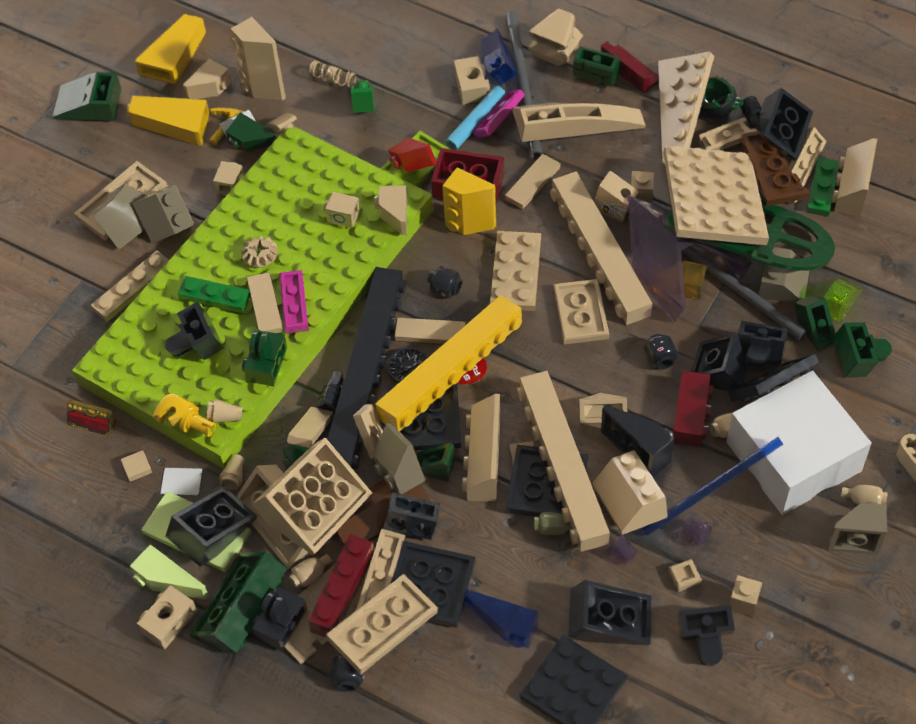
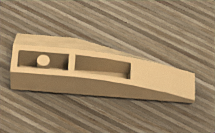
[512,103,645,142]

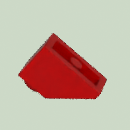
[388,137,437,172]

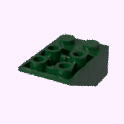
[52,72,122,121]

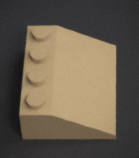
[252,437,372,555]

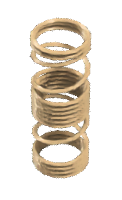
[309,61,356,89]

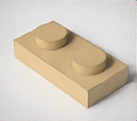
[353,404,383,458]

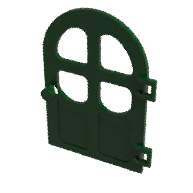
[663,191,835,271]

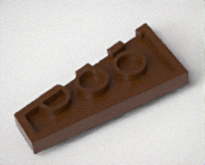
[741,130,810,206]

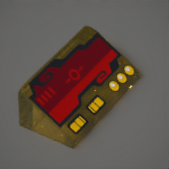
[67,399,116,436]

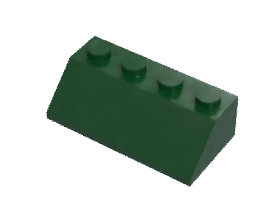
[189,551,287,653]

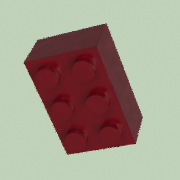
[431,148,505,205]

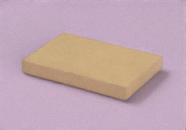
[553,279,609,345]

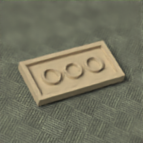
[74,161,168,241]
[490,231,541,311]
[327,574,438,674]

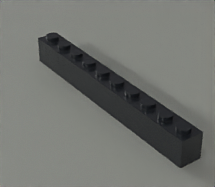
[328,267,406,471]

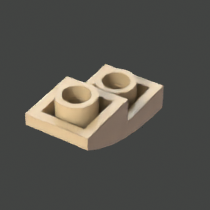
[264,113,297,135]

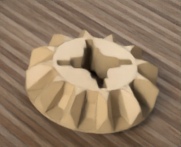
[241,235,278,267]

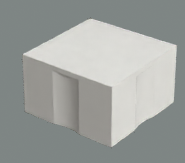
[726,370,872,515]

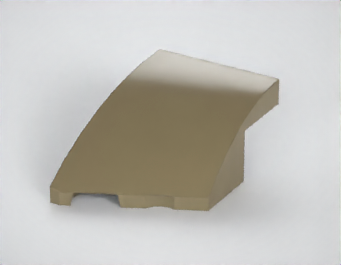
[92,183,147,249]

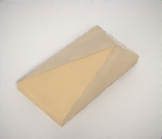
[579,393,627,423]

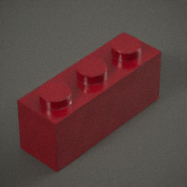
[673,371,714,447]

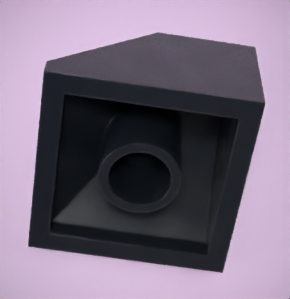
[691,333,747,391]

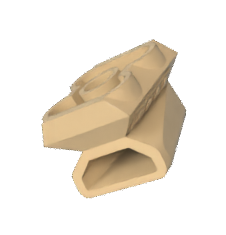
[528,9,583,66]

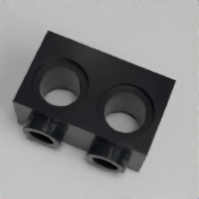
[383,492,440,540]

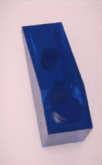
[481,29,518,85]
[464,589,538,649]

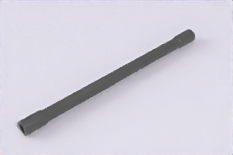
[505,11,542,159]
[644,215,808,341]

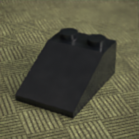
[759,87,813,161]
[601,405,674,477]
[166,486,258,567]
[568,580,651,645]

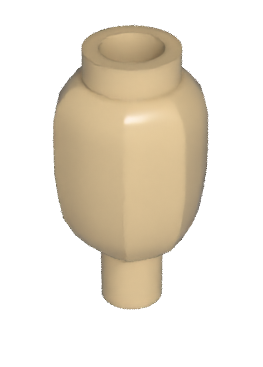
[709,413,732,438]
[841,484,888,505]
[288,554,332,589]

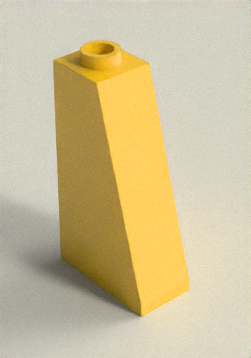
[135,14,206,85]
[127,96,210,146]

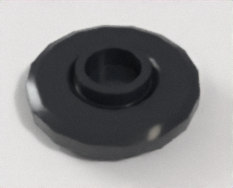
[387,347,428,384]

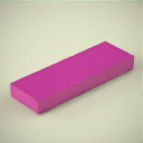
[473,90,525,138]
[279,270,309,334]

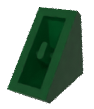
[417,442,455,482]

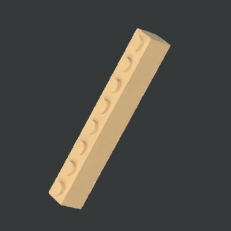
[550,172,652,325]
[517,371,610,552]

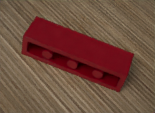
[308,534,374,638]

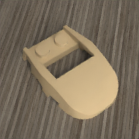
[699,117,760,191]

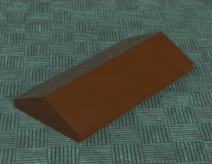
[335,480,431,545]

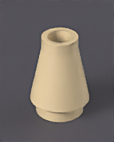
[207,399,243,423]
[219,454,244,491]

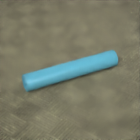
[445,86,506,150]

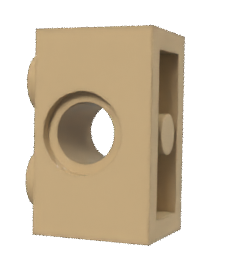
[454,56,490,105]
[137,585,197,650]

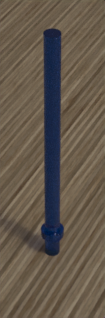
[642,437,784,536]

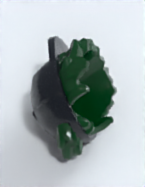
[700,76,744,116]

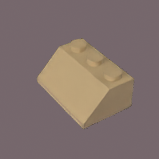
[832,138,877,217]
[592,450,667,535]

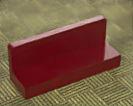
[601,41,659,93]

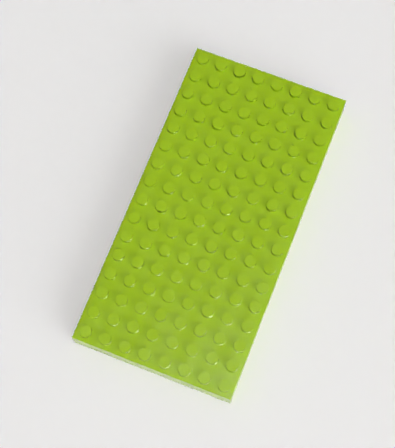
[72,126,433,469]

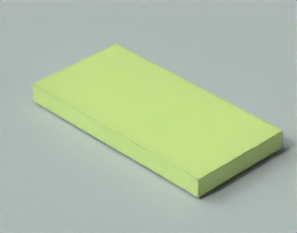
[141,491,251,573]

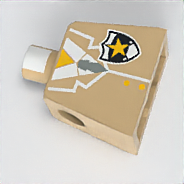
[594,171,646,222]

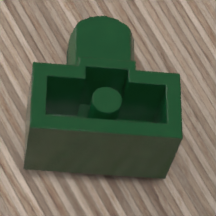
[833,322,892,377]
[242,330,287,387]

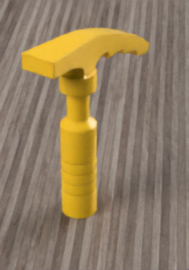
[210,108,244,145]

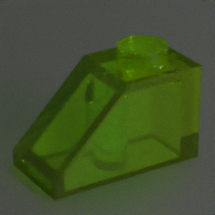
[824,278,863,322]

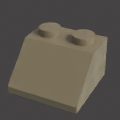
[132,184,195,243]
[759,247,810,304]
[373,423,425,494]
[828,502,887,554]

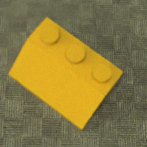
[443,168,496,235]

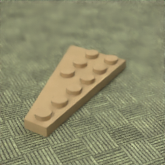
[658,52,714,165]

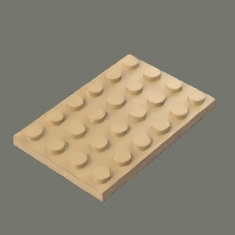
[663,146,769,245]

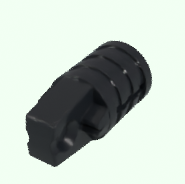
[740,96,762,131]
[316,371,344,414]

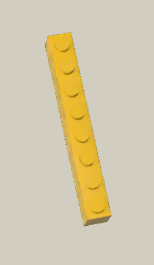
[375,295,522,432]

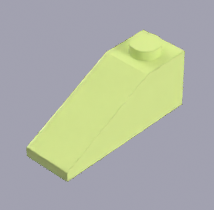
[130,545,209,600]

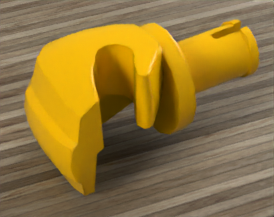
[153,394,216,437]

